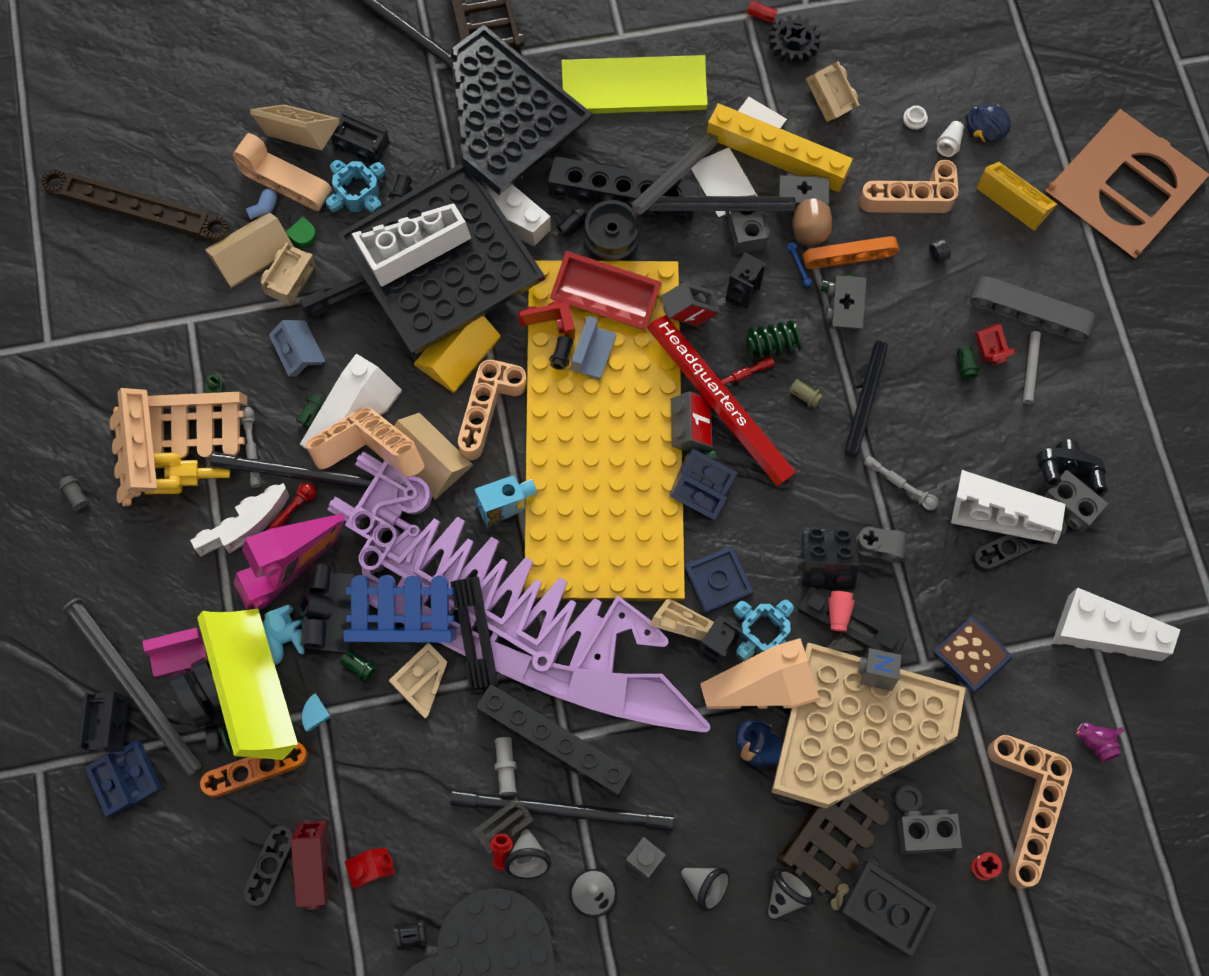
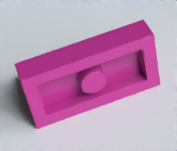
[142,627,208,678]

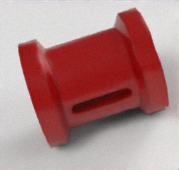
[971,852,1002,881]

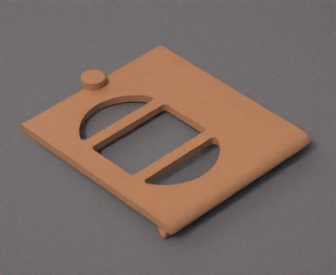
[1045,109,1209,259]

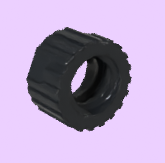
[929,238,951,264]

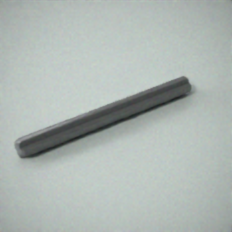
[631,133,718,215]

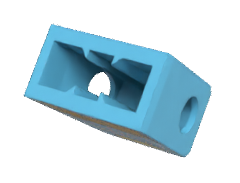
[475,476,537,528]

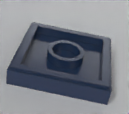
[684,546,754,614]

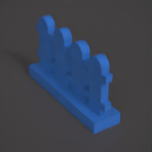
[344,575,457,643]

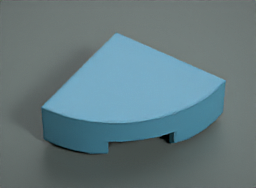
[302,693,331,732]

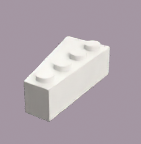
[482,182,551,246]
[352,203,471,287]
[951,470,1066,544]
[1052,588,1180,661]

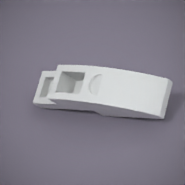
[190,483,290,557]

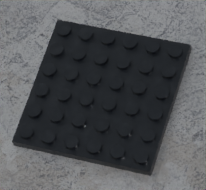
[337,163,545,356]

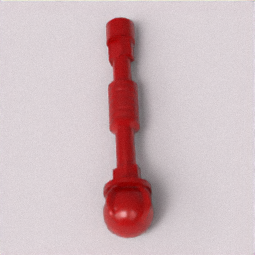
[699,357,775,396]
[267,482,316,530]

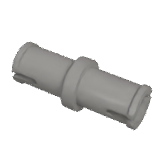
[494,737,517,796]

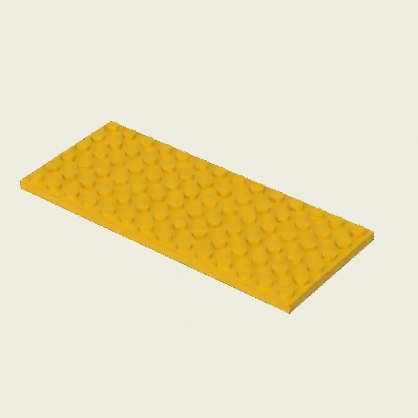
[524,261,685,601]

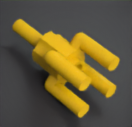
[145,453,230,494]

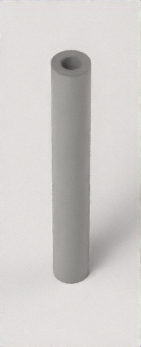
[1023,331,1041,404]

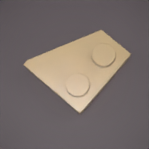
[650,598,714,641]
[389,642,447,719]

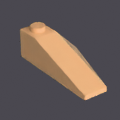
[700,638,820,709]

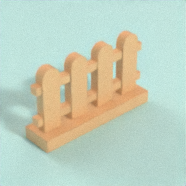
[110,388,157,506]
[147,392,247,459]

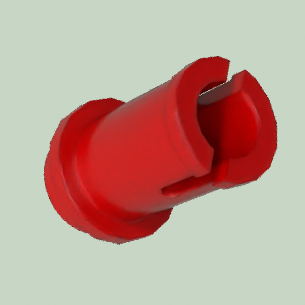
[747,0,778,25]
[490,834,513,870]

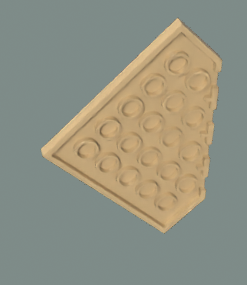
[771,643,966,808]

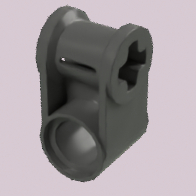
[856,527,907,563]

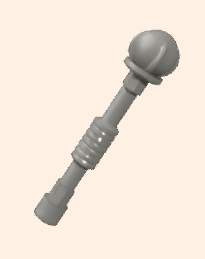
[240,407,261,488]
[864,455,938,511]

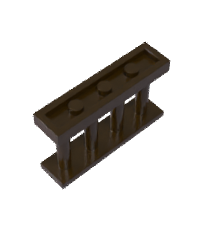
[450,0,525,55]

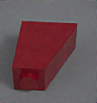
[291,821,329,910]

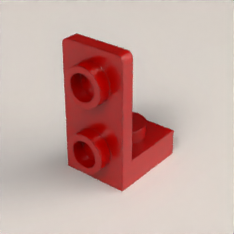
[518,301,575,340]

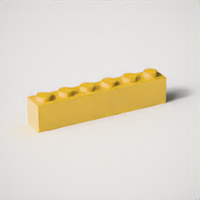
[706,103,853,193]

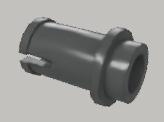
[58,476,89,511]

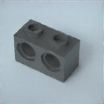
[725,194,770,254]
[1043,470,1109,533]
[897,810,962,854]

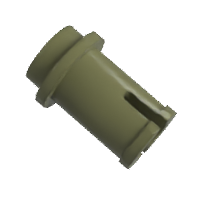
[789,379,823,408]

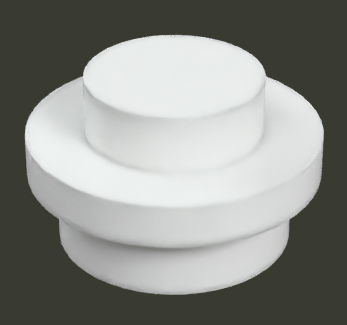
[903,106,928,130]

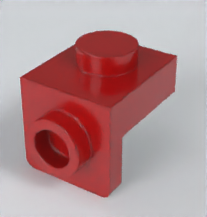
[974,324,1015,364]
[345,847,395,889]

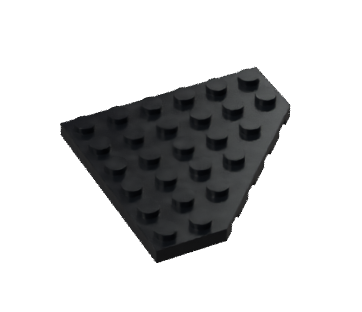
[451,25,592,195]

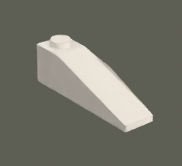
[300,354,402,450]

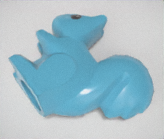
[262,604,305,665]

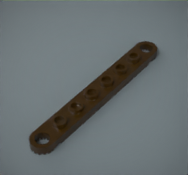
[41,169,229,242]

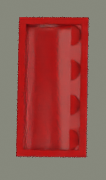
[550,251,662,331]

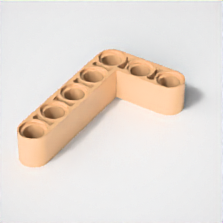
[305,407,425,477]
[987,735,1072,889]

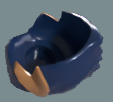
[736,720,782,767]

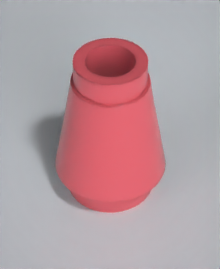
[828,591,855,632]

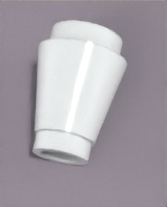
[936,121,964,157]

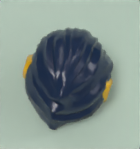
[965,104,1011,142]

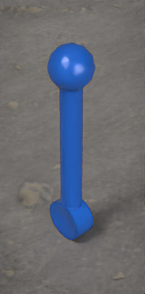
[787,242,812,288]

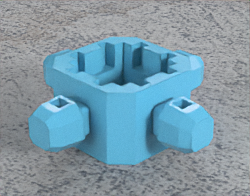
[326,160,386,214]
[733,600,794,661]

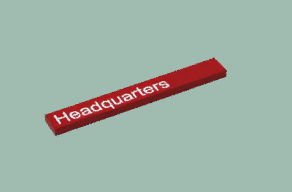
[646,315,796,487]

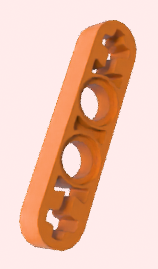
[803,236,899,269]
[200,742,308,798]

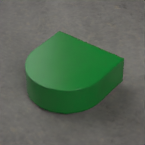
[286,217,316,247]

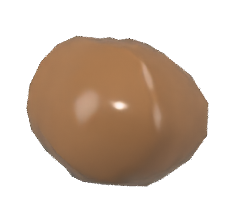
[792,198,832,248]

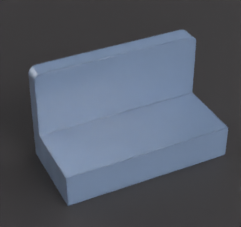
[571,316,616,379]
[269,320,325,377]

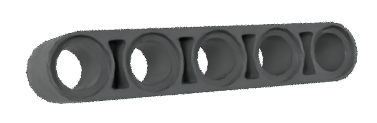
[970,276,1096,342]

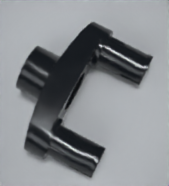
[1037,439,1108,497]

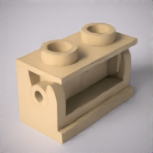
[806,61,860,122]
[261,243,316,306]

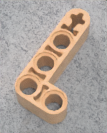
[233,133,333,211]
[859,160,958,213]
[458,360,527,460]

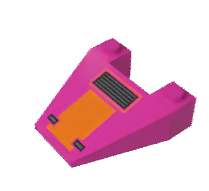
[233,513,345,610]

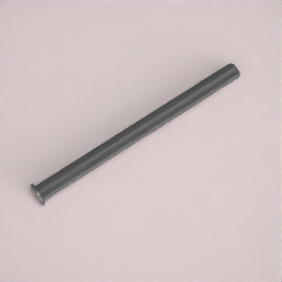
[62,598,202,776]

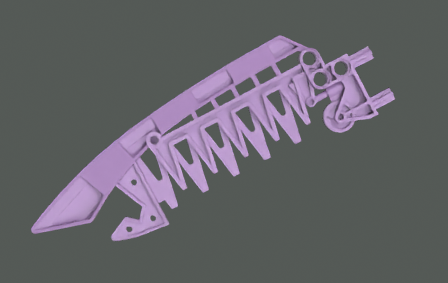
[327,452,710,732]

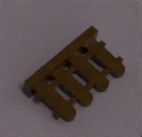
[776,790,889,894]

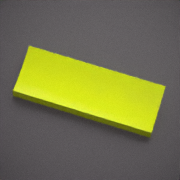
[562,55,708,114]
[197,608,298,760]

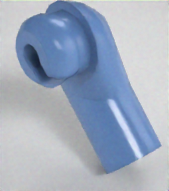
[246,188,277,220]

